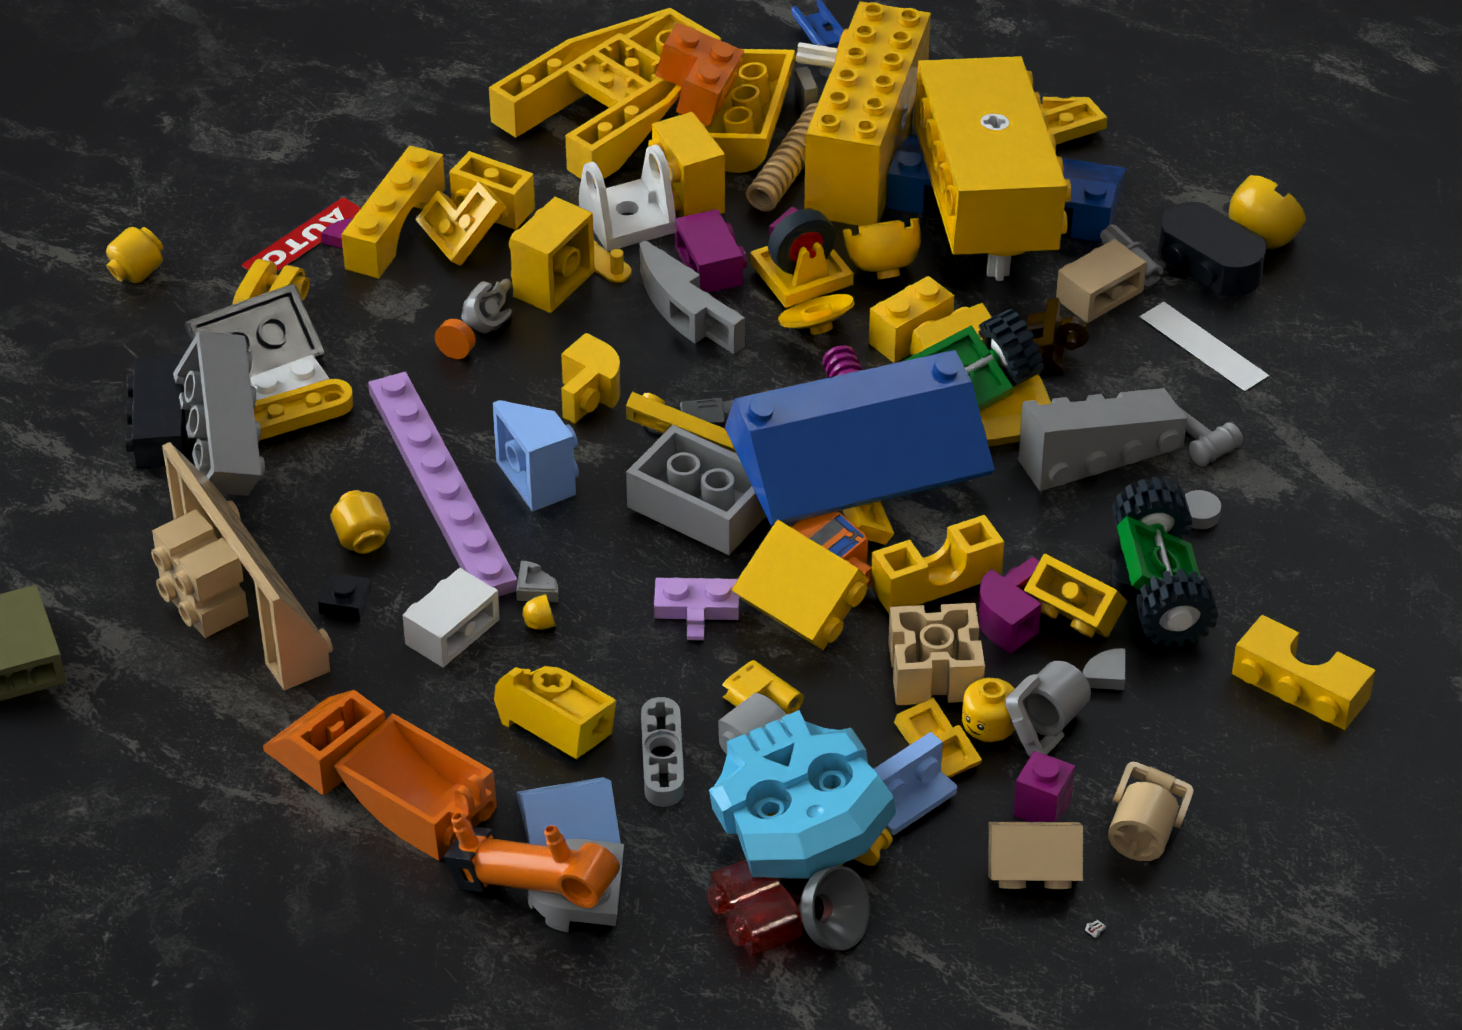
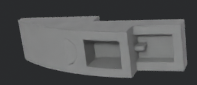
[640,240,745,354]

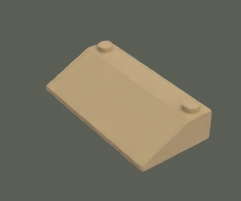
[162,442,333,691]

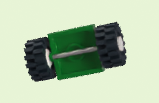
[903,309,1044,411]
[1112,478,1218,647]

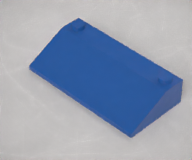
[725,350,995,527]

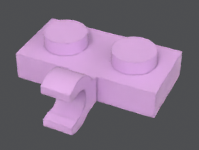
[654,577,739,640]

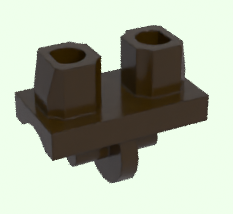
[1027,298,1090,375]

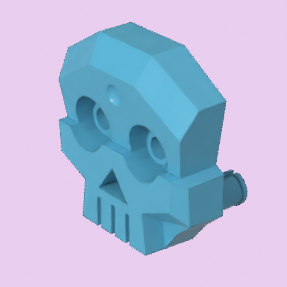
[709,710,896,879]

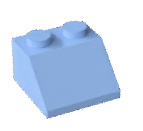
[493,400,579,511]

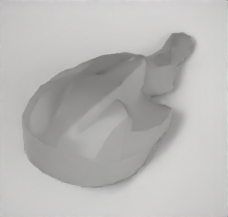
[461,279,512,334]

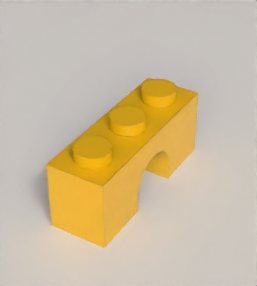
[871,515,1004,613]
[1232,615,1375,730]

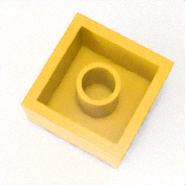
[648,111,725,217]
[509,197,595,313]

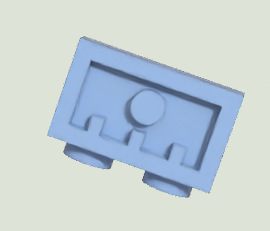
[874,732,957,835]

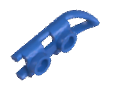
[791,0,844,48]

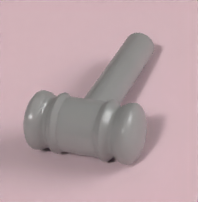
[1178,406,1243,467]

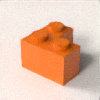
[656,22,744,126]

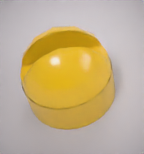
[522,594,556,630]

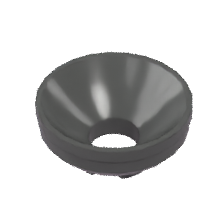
[798,866,870,950]

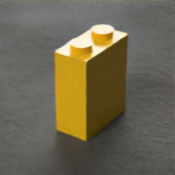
[731,519,869,650]

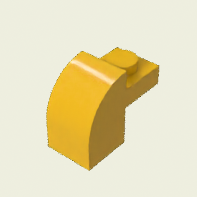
[561,333,621,424]

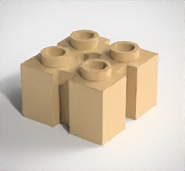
[151,509,248,638]
[888,603,985,705]

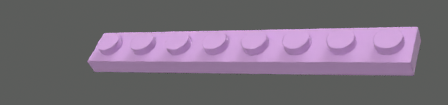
[368,371,517,597]

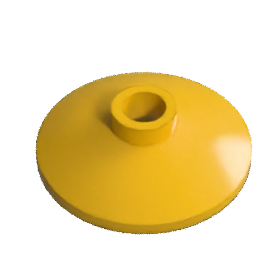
[778,294,854,335]

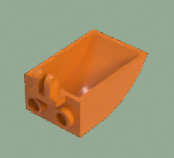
[334,713,497,861]

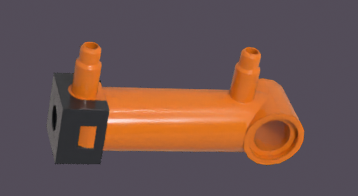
[444,813,620,908]

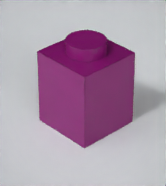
[1013,751,1075,822]

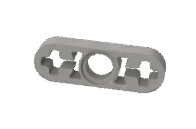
[641,697,684,807]

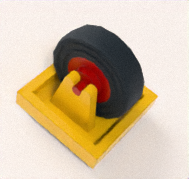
[750,209,854,308]

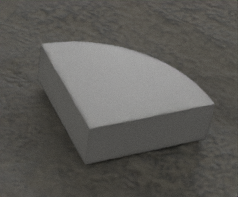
[516,561,559,603]
[1083,648,1125,690]

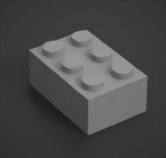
[626,425,766,555]

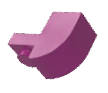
[978,556,1041,654]

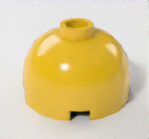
[1228,175,1306,250]
[843,218,921,279]

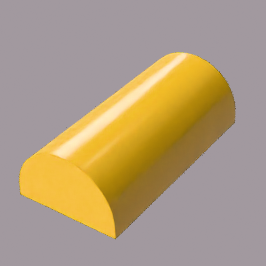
[702,49,796,173]

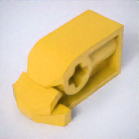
[494,666,616,759]

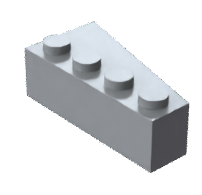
[173,331,265,496]
[1018,388,1187,491]

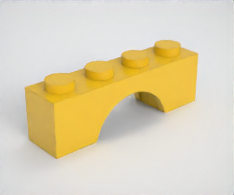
[341,145,446,279]

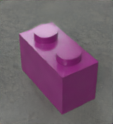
[675,209,747,293]

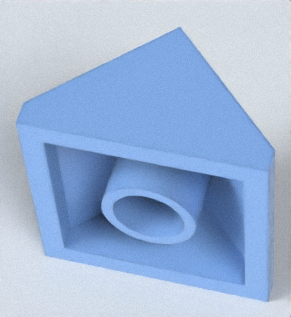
[517,777,621,846]

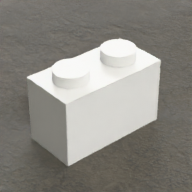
[403,568,500,667]

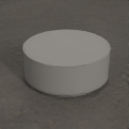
[1185,490,1221,529]

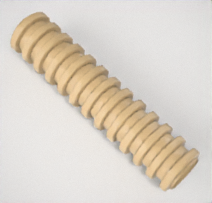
[746,103,818,212]

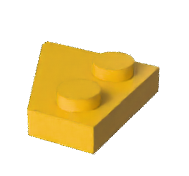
[1040,97,1107,145]

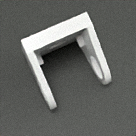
[579,145,676,251]

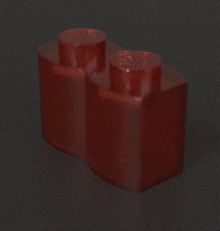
[706,859,801,956]

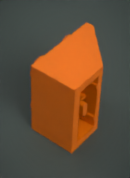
[263,690,385,796]

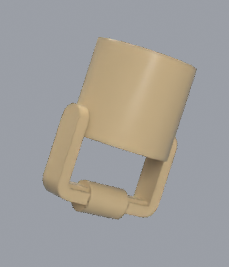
[1108,762,1194,861]

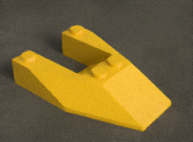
[489,8,721,185]

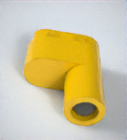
[723,660,804,715]

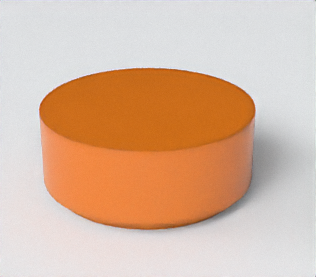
[435,319,476,359]

